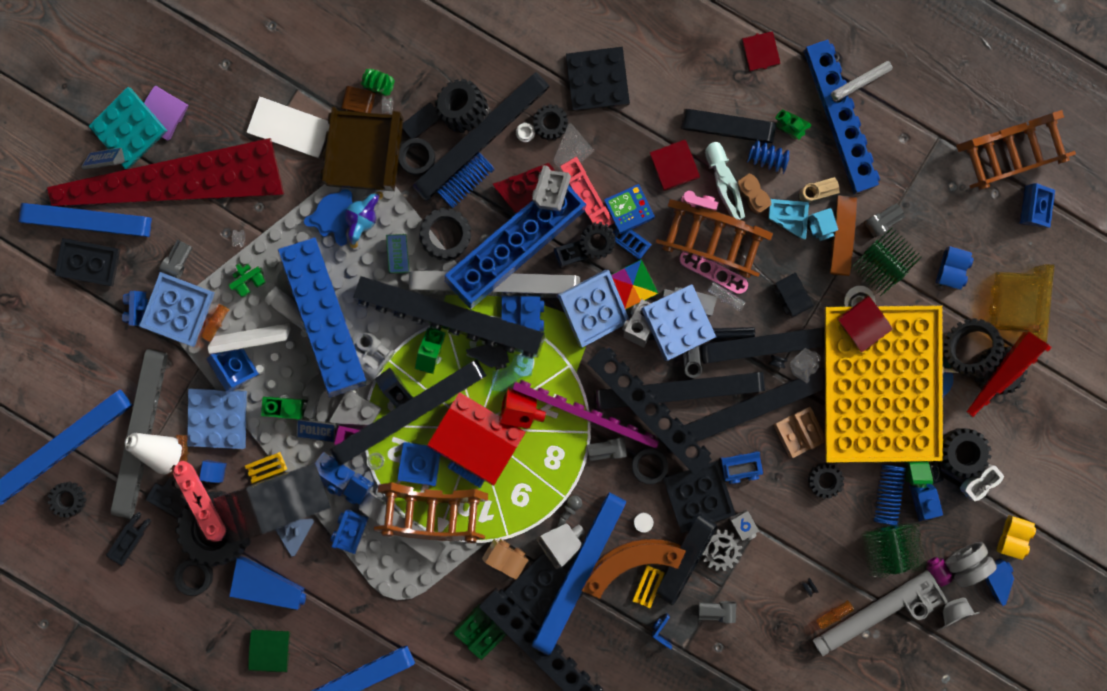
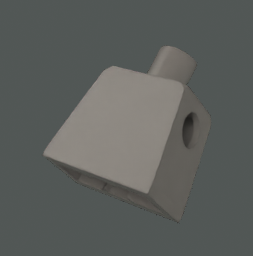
[536,523,585,569]

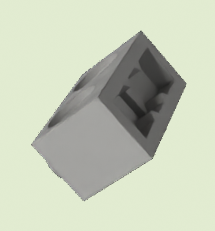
[622,299,652,348]

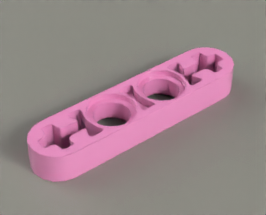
[679,252,748,294]

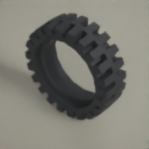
[943,318,1005,377]

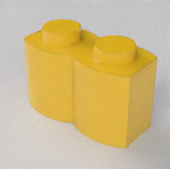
[997,515,1036,560]

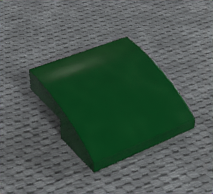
[453,604,507,661]
[249,630,291,673]

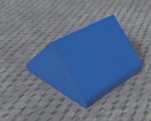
[1020,183,1055,228]

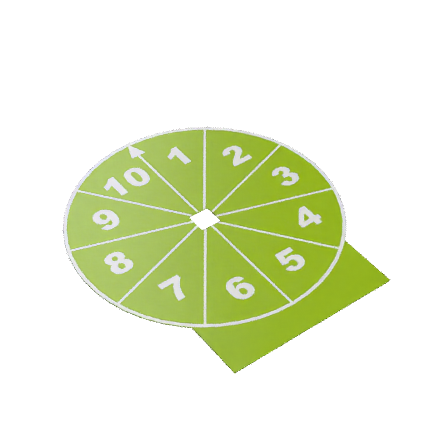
[363,295,591,543]

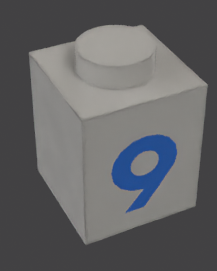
[729,509,759,541]

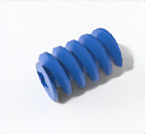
[747,140,789,174]

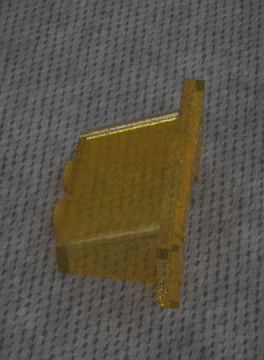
[989,264,1054,343]

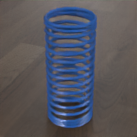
[437,152,495,209]
[873,464,906,525]

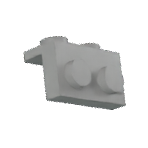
[532,166,571,211]

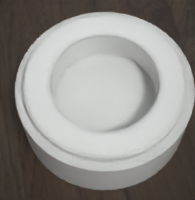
[634,513,653,532]

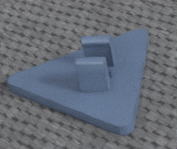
[275,519,314,556]

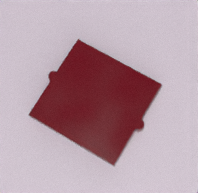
[742,31,781,71]

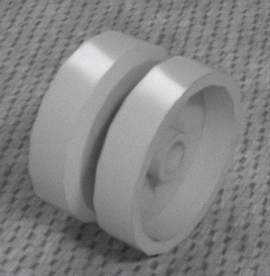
[945,542,997,587]

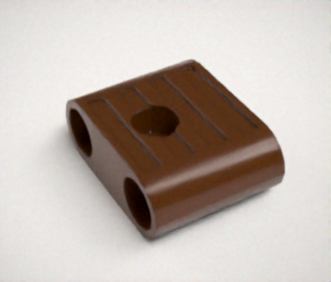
[341,86,376,113]

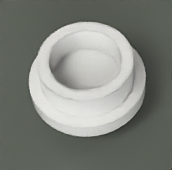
[516,123,535,142]

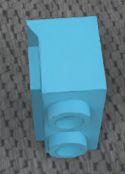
[808,208,838,241]

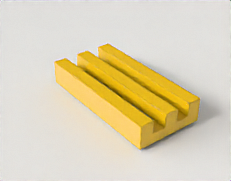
[245,452,287,483]
[632,565,665,608]

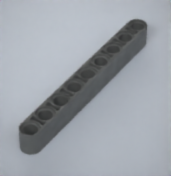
[111,349,168,519]

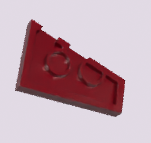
[492,163,555,214]

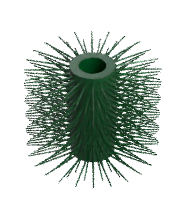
[851,227,922,296]
[861,523,927,578]

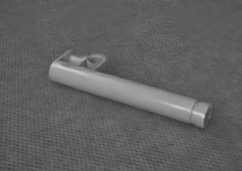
[264,286,395,382]
[812,570,948,657]

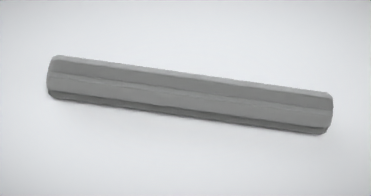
[831,61,893,101]

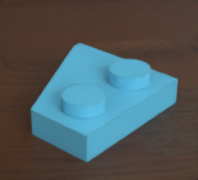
[768,199,809,240]

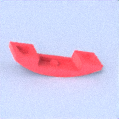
[560,156,614,226]

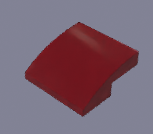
[650,139,700,191]
[837,296,893,352]

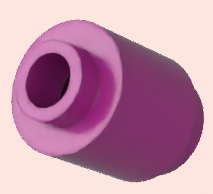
[926,557,953,587]

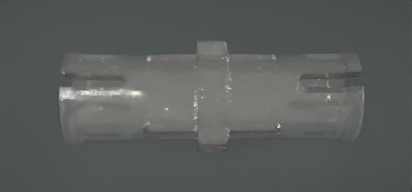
[707,281,746,312]

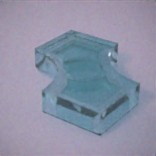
[491,354,534,392]

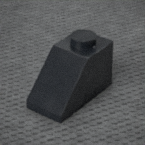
[466,345,510,370]
[375,368,414,408]

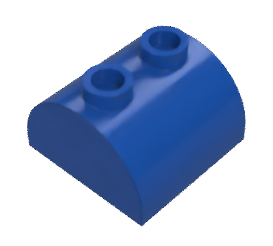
[206,348,259,393]

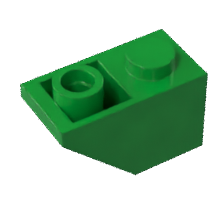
[415,327,446,374]
[261,396,305,419]
[904,461,933,488]

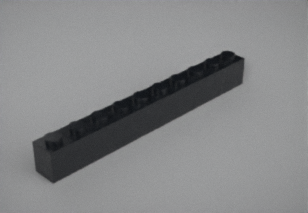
[353,276,545,359]

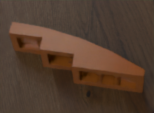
[830,195,857,276]

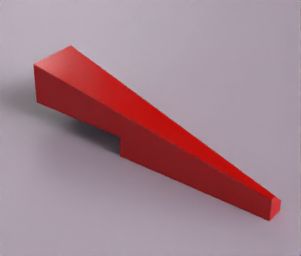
[966,331,1052,417]

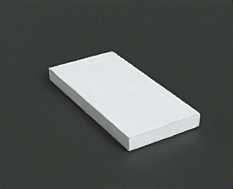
[247,97,330,159]
[208,323,291,354]

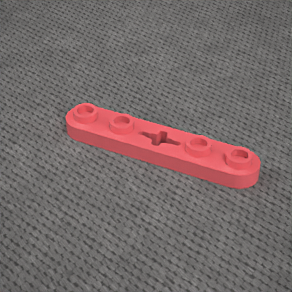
[173,461,226,542]

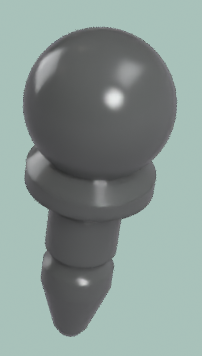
[557,495,582,527]

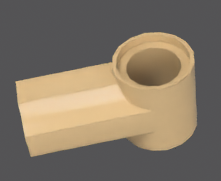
[799,177,840,203]

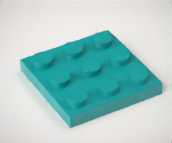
[89,87,168,169]

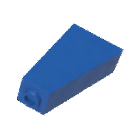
[230,556,306,610]

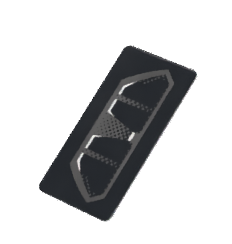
[929,461,944,484]

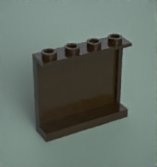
[320,107,404,192]

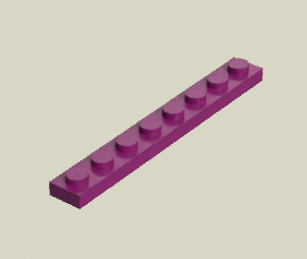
[513,380,659,448]

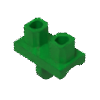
[775,109,812,140]
[229,263,266,297]

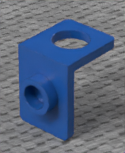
[652,613,672,649]

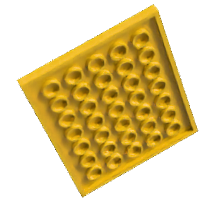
[824,306,943,462]

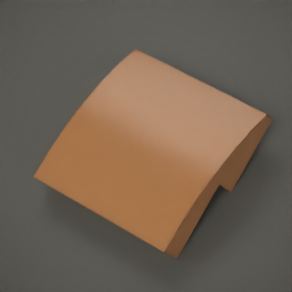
[773,407,825,459]

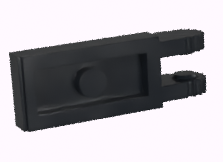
[106,512,152,566]

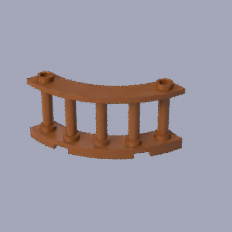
[956,110,1076,190]
[655,199,773,278]
[374,482,488,543]
[582,539,686,599]

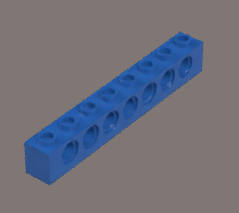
[804,39,880,194]

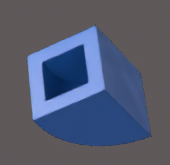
[199,460,227,483]

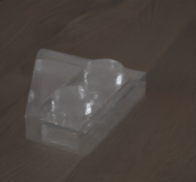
[553,123,594,172]

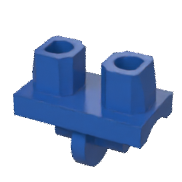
[122,291,148,326]

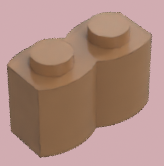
[737,173,772,215]
[482,539,528,580]

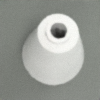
[125,433,182,475]

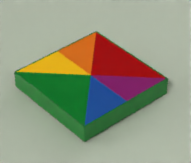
[611,259,659,310]

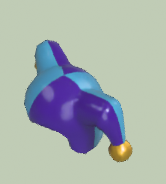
[345,191,383,248]

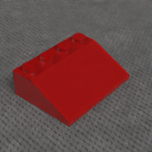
[427,392,526,486]

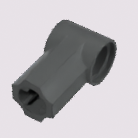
[864,203,905,238]
[159,239,193,279]
[682,345,702,379]
[588,437,627,461]
[698,601,737,623]

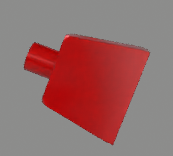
[500,387,546,429]

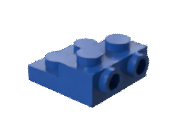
[502,296,544,332]

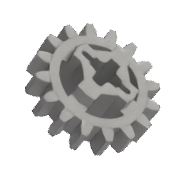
[703,529,742,571]

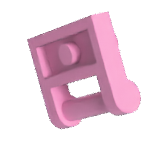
[681,191,718,211]

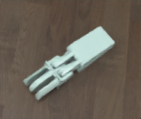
[705,142,745,220]

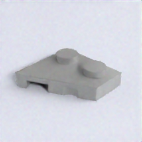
[329,391,382,425]

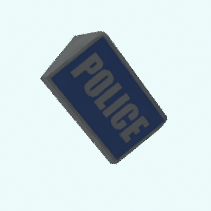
[81,148,125,170]
[296,419,337,443]

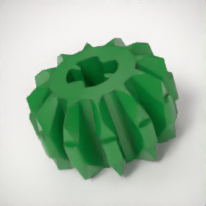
[361,69,395,96]

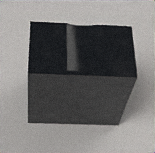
[213,463,331,543]

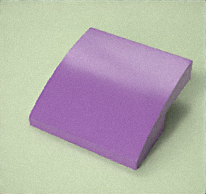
[144,86,189,140]

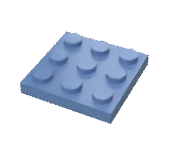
[557,270,629,348]
[140,272,215,347]
[641,284,716,361]
[187,388,247,449]

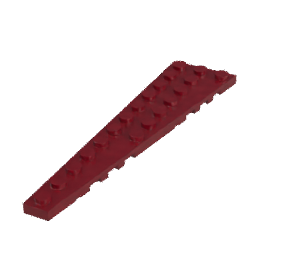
[47,138,284,206]

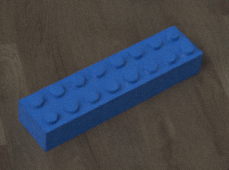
[445,185,587,310]
[278,238,366,398]

